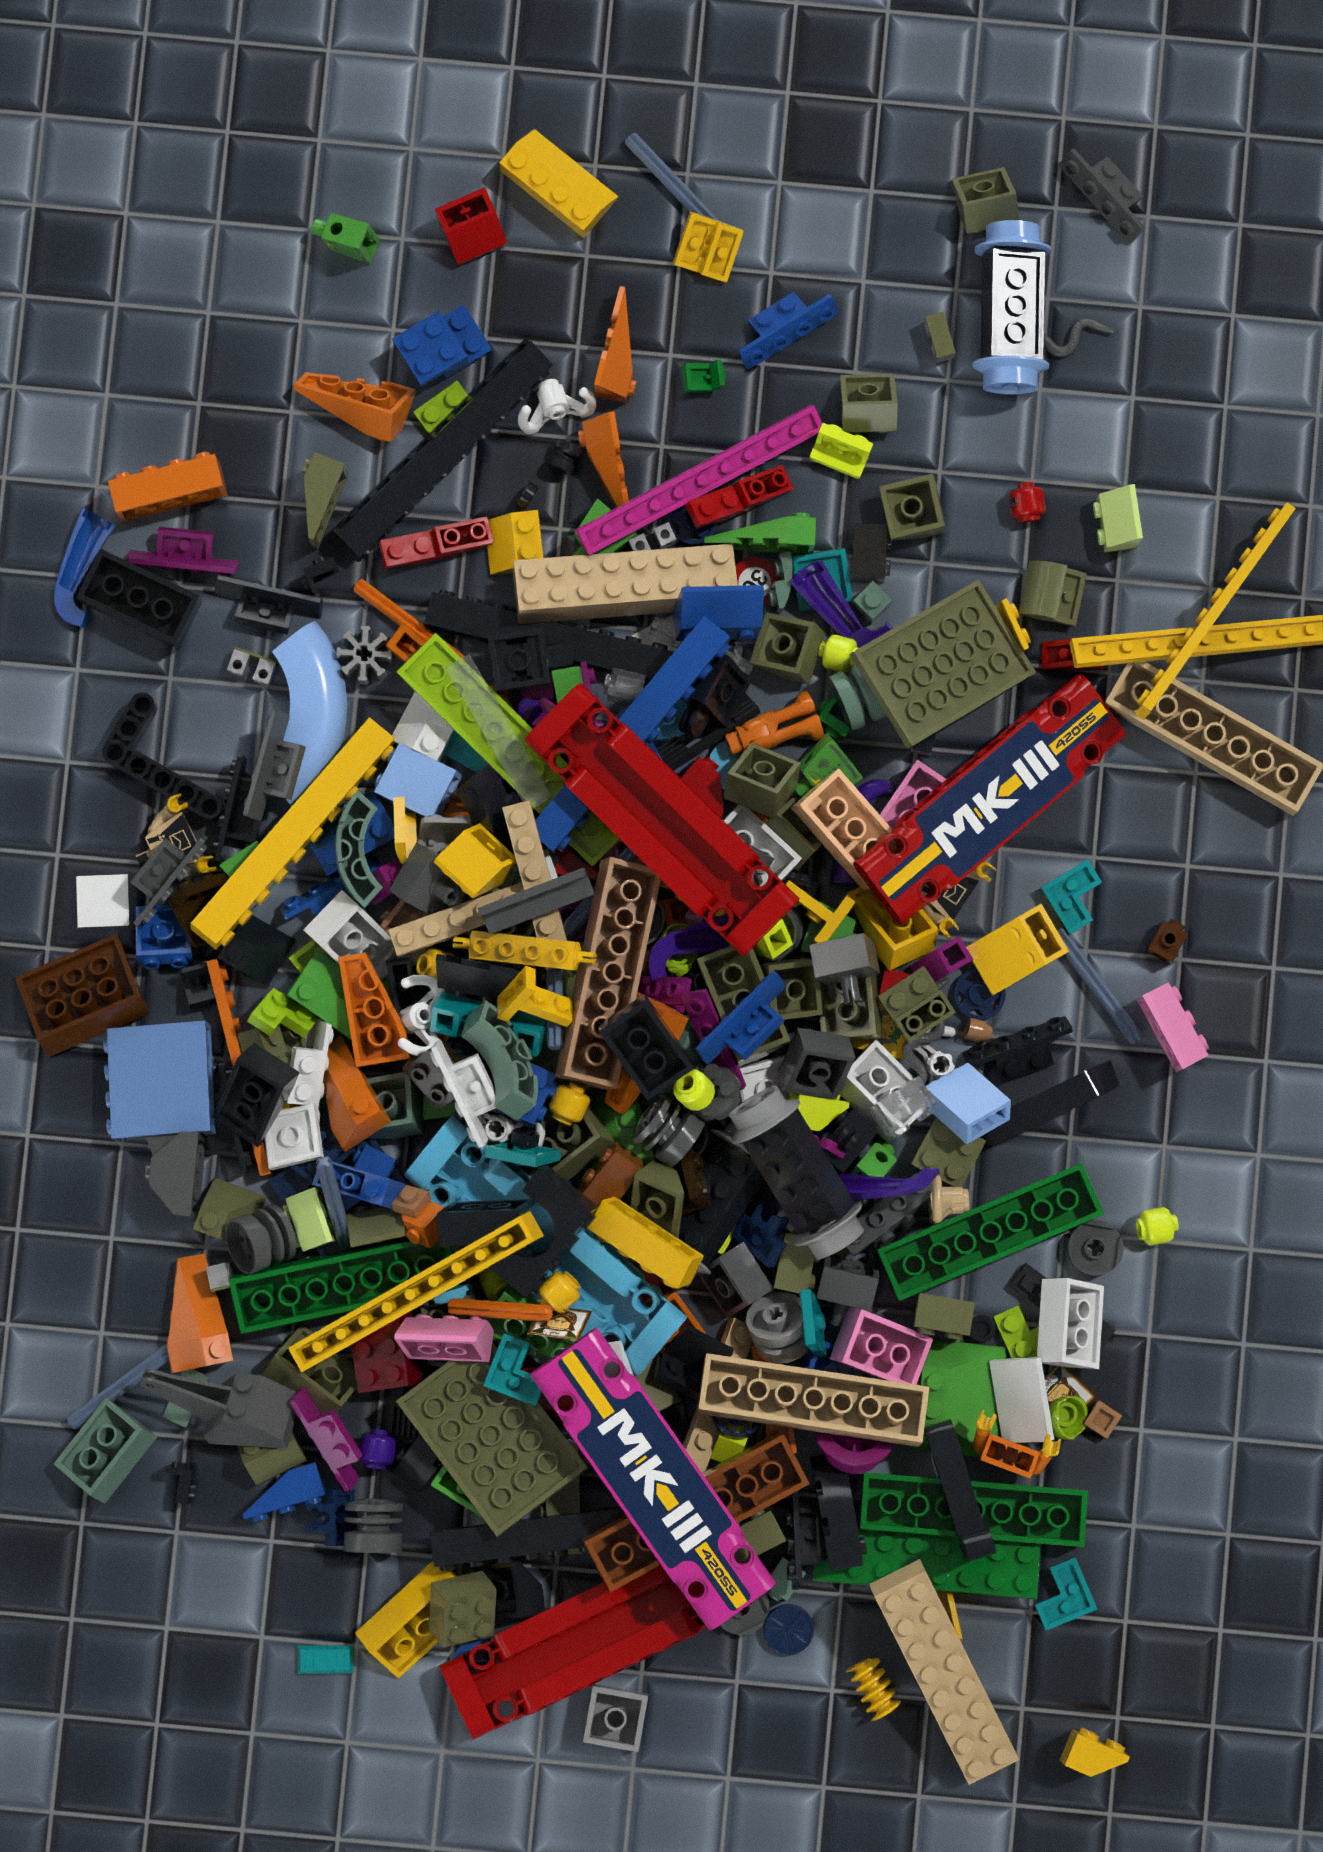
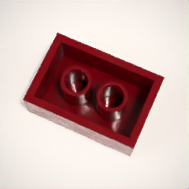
[347,1310,422,1393]

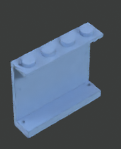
[103,1020,216,1142]

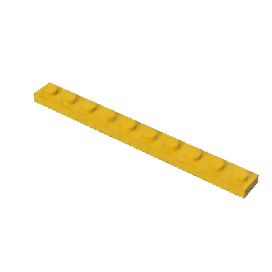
[1135,502,1296,720]
[1069,615,1323,668]

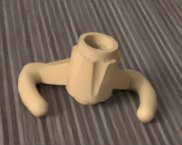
[928,1175,969,1225]

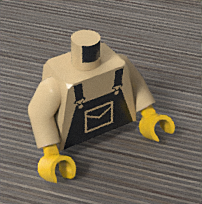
[136,794,216,880]
[921,862,996,939]

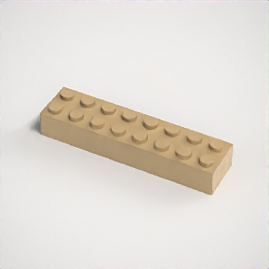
[513,544,738,624]
[1105,662,1323,816]
[697,1353,929,1447]
[869,1559,1019,1785]

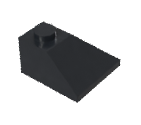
[217,915,296,987]
[477,1561,545,1619]

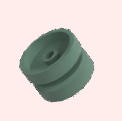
[828,665,887,732]

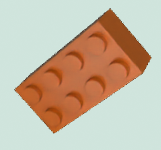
[108,452,228,523]

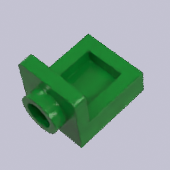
[681,360,726,393]
[816,696,851,741]

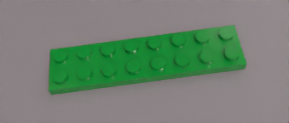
[813,1527,1041,1600]

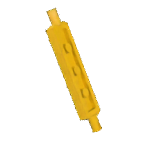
[453,930,597,970]

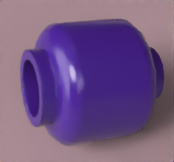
[359,1428,396,1470]

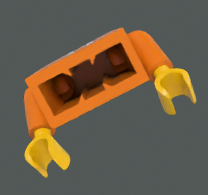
[972,1410,1061,1479]

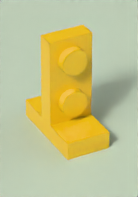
[786,881,856,944]
[497,966,573,1027]

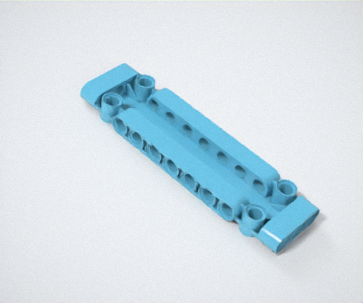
[404,1116,687,1377]

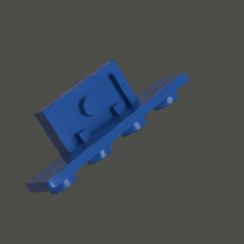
[739,292,839,370]
[279,856,382,920]
[695,971,786,1064]

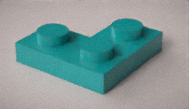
[1040,859,1102,935]
[483,1333,542,1407]
[1034,1557,1097,1631]

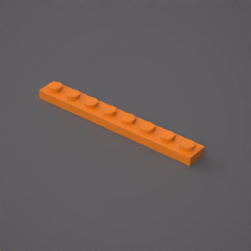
[206,959,273,1177]

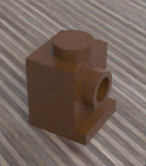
[1146,919,1188,964]

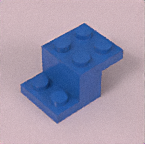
[392,304,492,387]

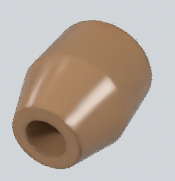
[963,1017,993,1042]

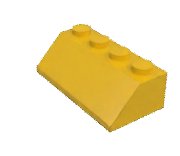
[499,129,618,238]
[355,1561,457,1679]

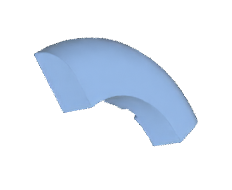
[272,621,348,807]

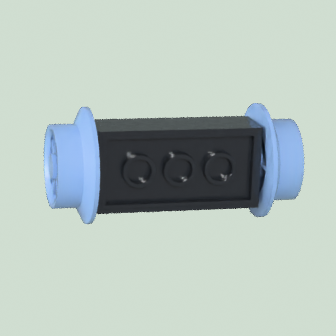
[972,220,1051,394]

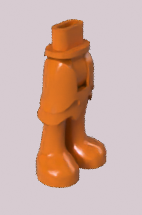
[725,691,824,755]

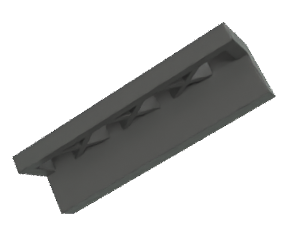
[478,868,595,935]

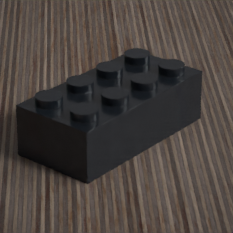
[76,549,203,650]

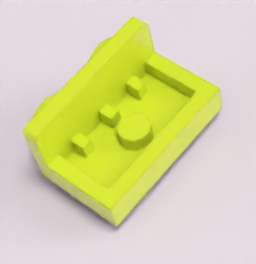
[809,423,873,479]

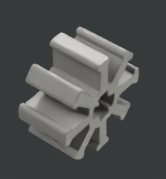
[336,626,393,685]

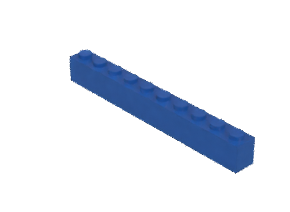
[535,616,731,854]

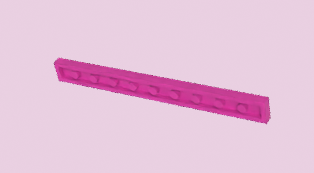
[575,405,822,555]

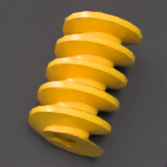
[846,1658,901,1721]

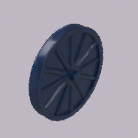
[763,1604,814,1655]

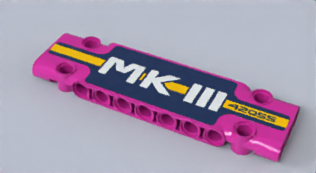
[530,1327,776,1631]

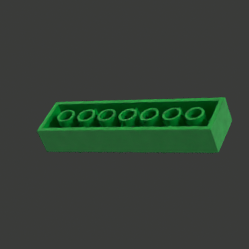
[876,1163,1104,1301]
[229,1237,461,1334]
[858,1472,1088,1547]

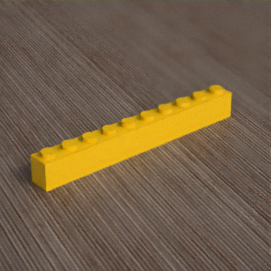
[191,717,395,950]
[288,1211,544,1373]

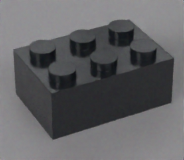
[598,994,694,1100]

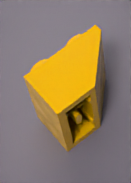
[434,823,517,899]
[1060,1727,1130,1777]

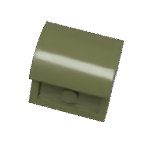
[1018,561,1087,627]
[877,966,956,1043]

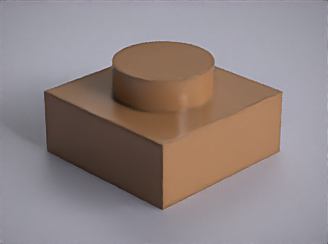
[391,1185,431,1218]
[1083,1400,1122,1439]

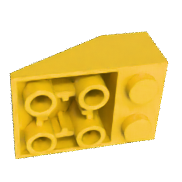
[967,904,1069,996]

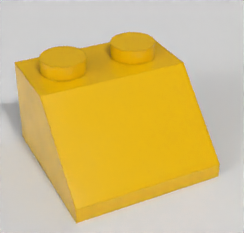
[487,510,543,575]

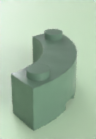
[335,790,383,909]
[461,1000,538,1120]

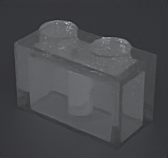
[603,668,646,707]
[868,1076,937,1137]

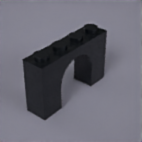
[489,1165,598,1298]

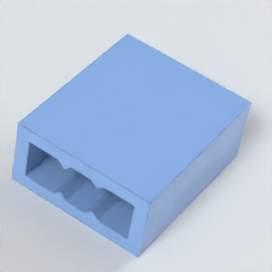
[374,743,462,818]
[924,1063,1011,1144]

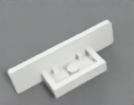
[286,1019,333,1120]
[430,1040,496,1148]

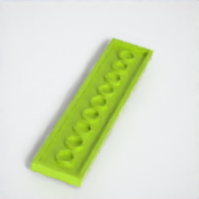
[397,633,621,868]

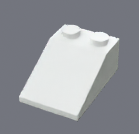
[304,890,397,966]

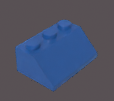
[673,585,764,642]
[309,791,395,879]

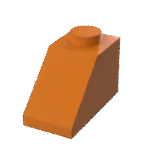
[402,1201,445,1248]

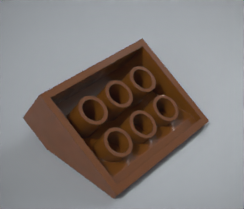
[15,933,150,1057]

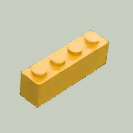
[588,1196,704,1289]

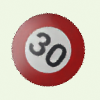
[735,557,781,607]

